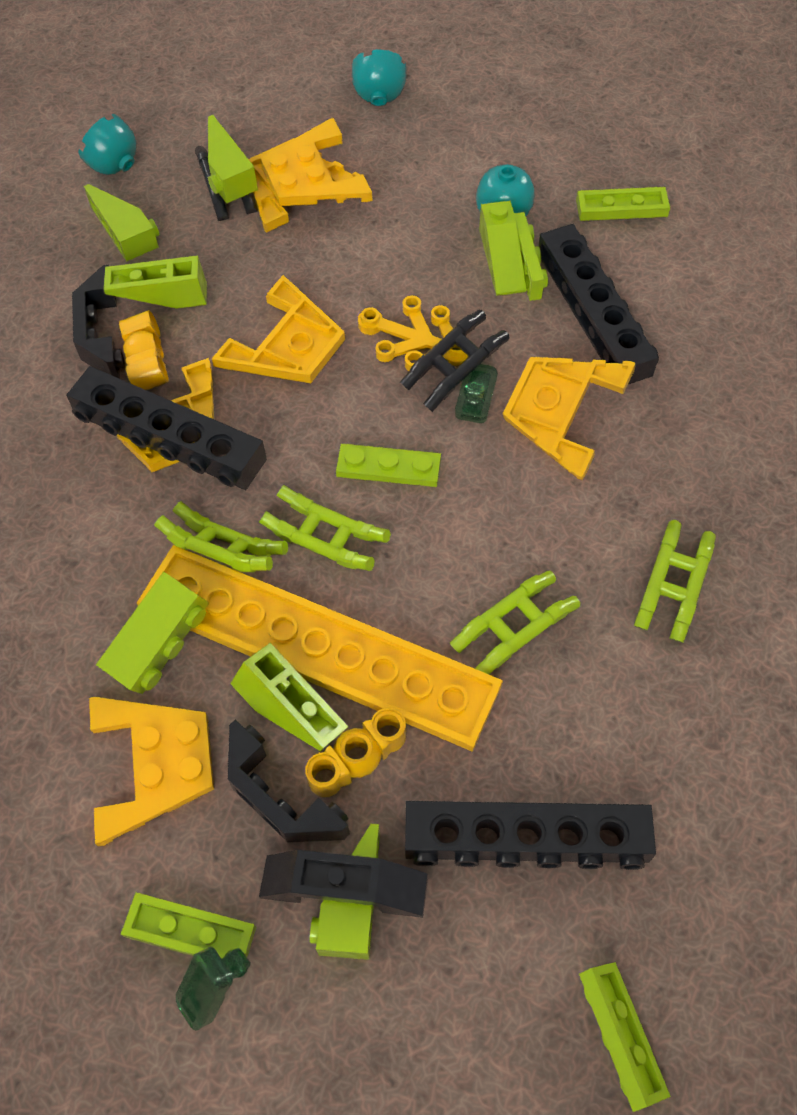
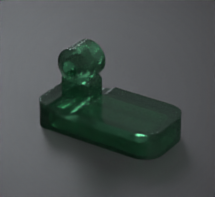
[455,364,498,423]
[176,946,251,1031]

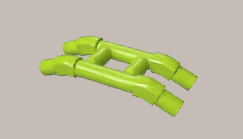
[259,484,391,571]
[154,501,288,572]
[634,520,716,643]
[450,570,580,675]

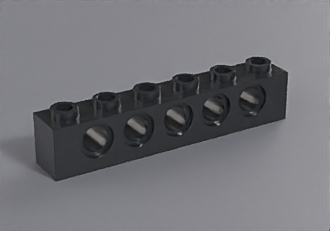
[538,224,659,385]
[66,366,267,491]
[405,801,656,870]

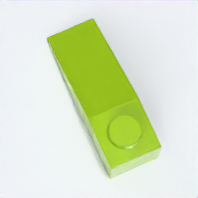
[208,115,258,203]
[84,184,160,262]
[479,201,527,296]
[104,255,207,309]
[230,643,348,752]
[310,824,380,960]

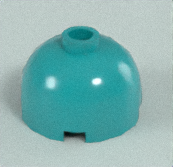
[352,49,407,106]
[78,114,137,175]
[476,164,535,216]

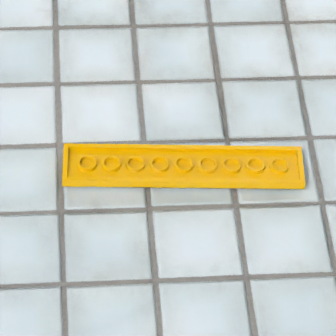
[137,545,503,752]

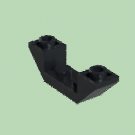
[72,265,125,379]
[227,719,350,842]
[259,850,428,918]

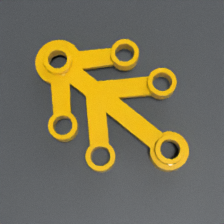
[358,295,469,371]

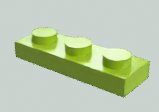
[576,187,670,221]
[514,212,548,301]
[336,443,441,487]
[121,892,257,970]
[579,962,671,1112]

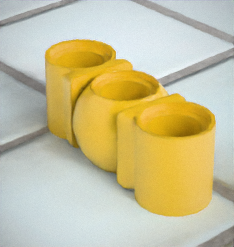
[119,310,169,390]
[305,708,406,797]

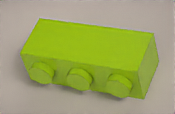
[96,571,209,694]

